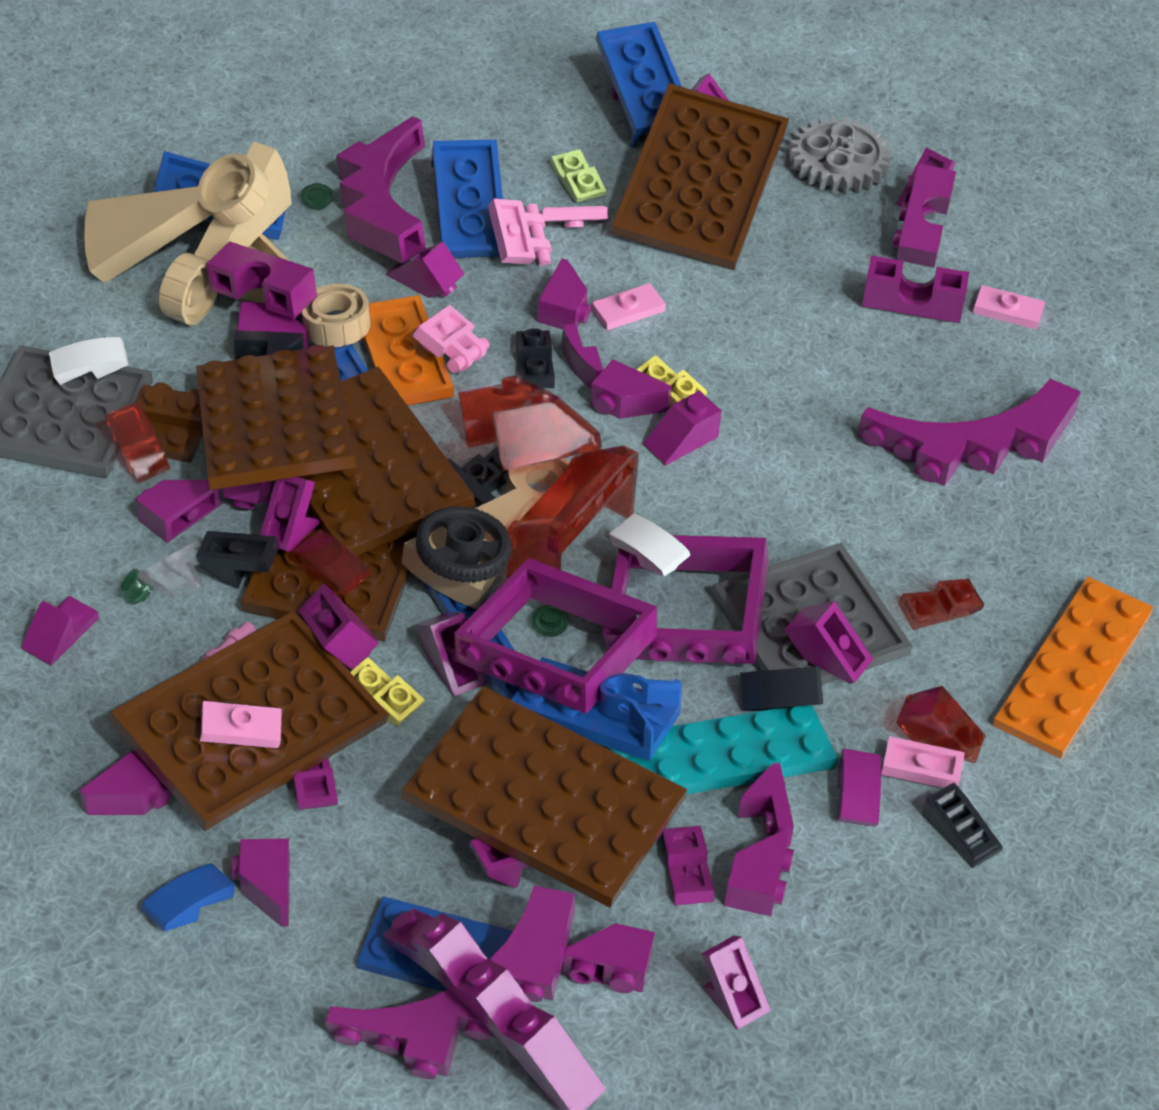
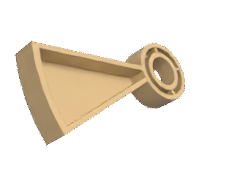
[159,141,292,325]
[84,153,269,282]
[240,233,371,347]
[401,450,579,610]

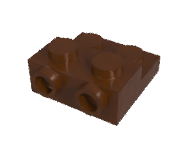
[122,382,203,463]

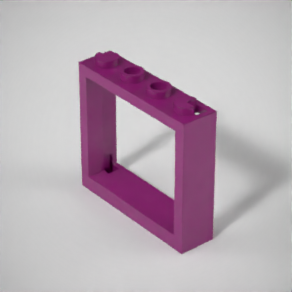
[603,535,769,664]
[455,558,657,714]

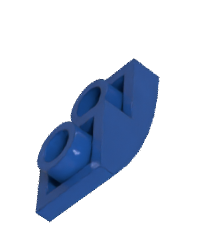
[141,863,236,932]

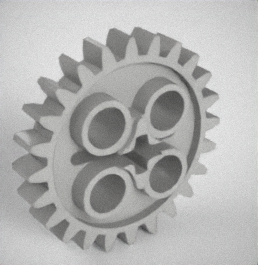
[789,116,891,194]

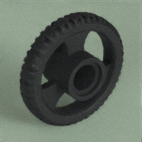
[416,506,512,583]

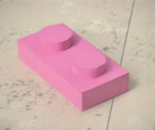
[881,736,965,788]

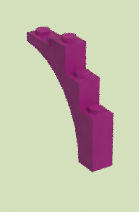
[336,116,426,264]
[858,379,1081,486]
[326,885,576,1079]
[383,908,606,1110]

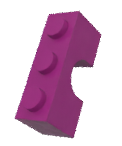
[892,163,956,268]
[206,241,317,319]
[862,255,969,323]

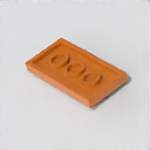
[363,295,454,405]

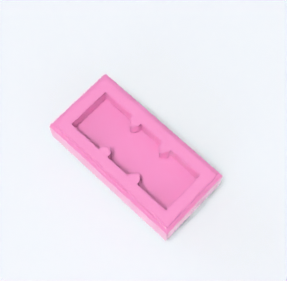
[540,206,608,228]
[591,283,666,330]
[973,285,1046,330]
[200,701,281,748]

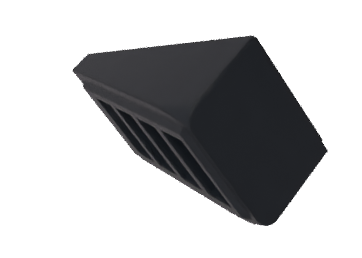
[922,783,1003,868]

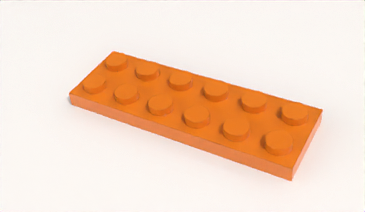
[992,576,1154,759]

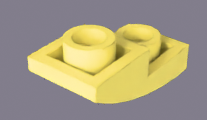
[636,355,708,407]
[350,657,425,725]

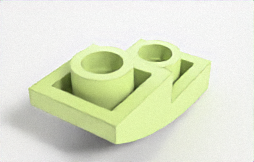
[550,149,607,202]

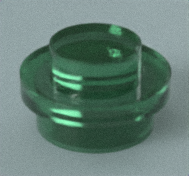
[301,183,333,210]
[120,569,154,605]
[532,605,569,637]

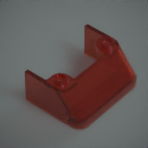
[458,375,602,471]
[506,445,639,581]

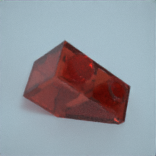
[896,685,986,763]

